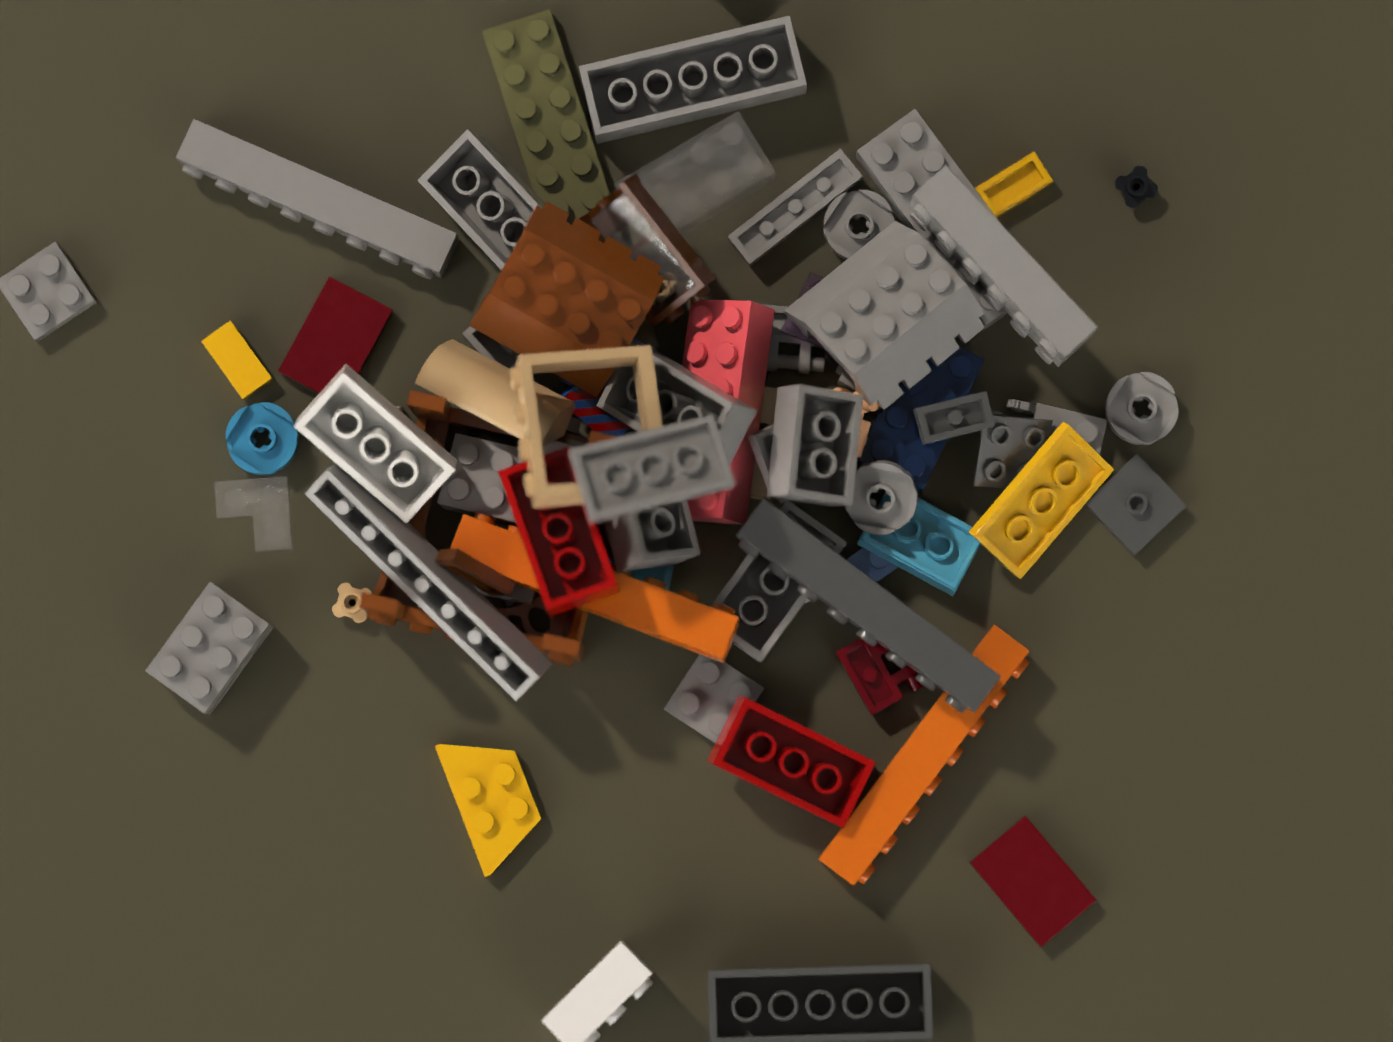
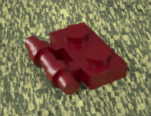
[835,638,924,716]

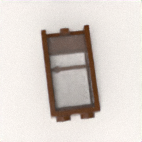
[579,174,717,327]

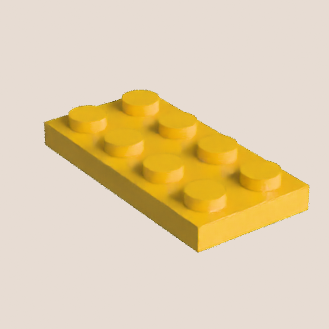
[968,422,1114,580]

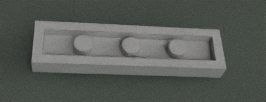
[727,148,863,267]

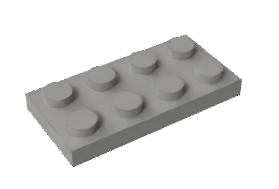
[568,414,735,524]

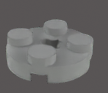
[824,190,895,260]
[1105,372,1179,445]
[845,460,918,535]

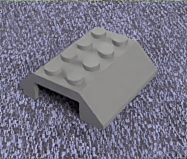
[784,221,985,410]

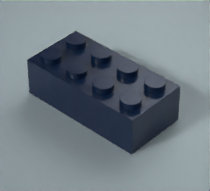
[857,348,985,494]

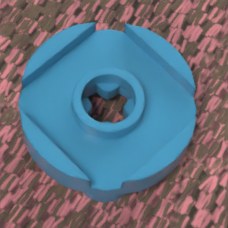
[226,402,299,475]

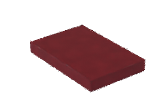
[278,276,394,393]
[969,815,1097,947]

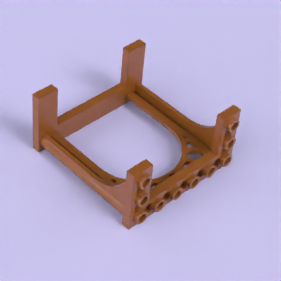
[359,390,618,667]

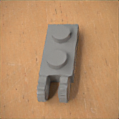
[1006,399,1108,455]

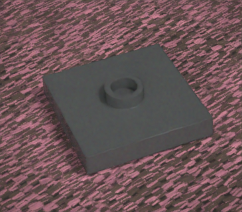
[1085,453,1187,556]

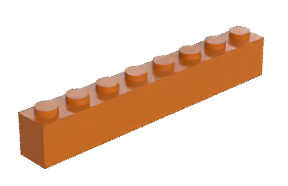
[450,512,740,663]
[818,624,1030,886]

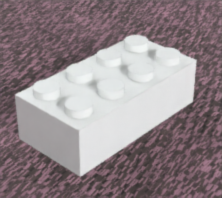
[294,364,457,523]

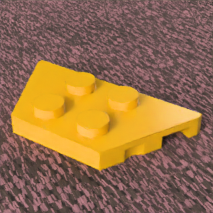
[435,744,542,877]

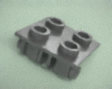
[973,411,1053,488]

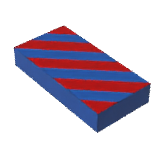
[561,384,630,437]

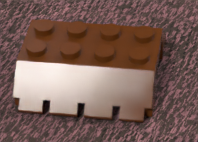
[469,201,664,397]

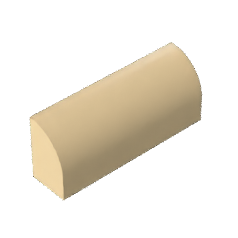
[415,339,576,447]

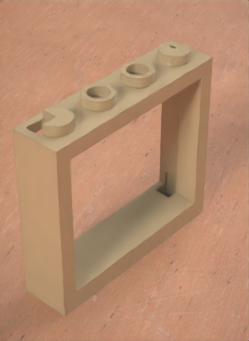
[510,345,663,508]

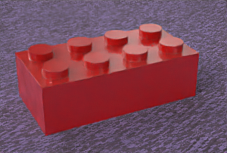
[498,446,621,616]
[707,696,876,828]

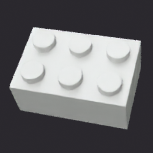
[541,940,654,1042]

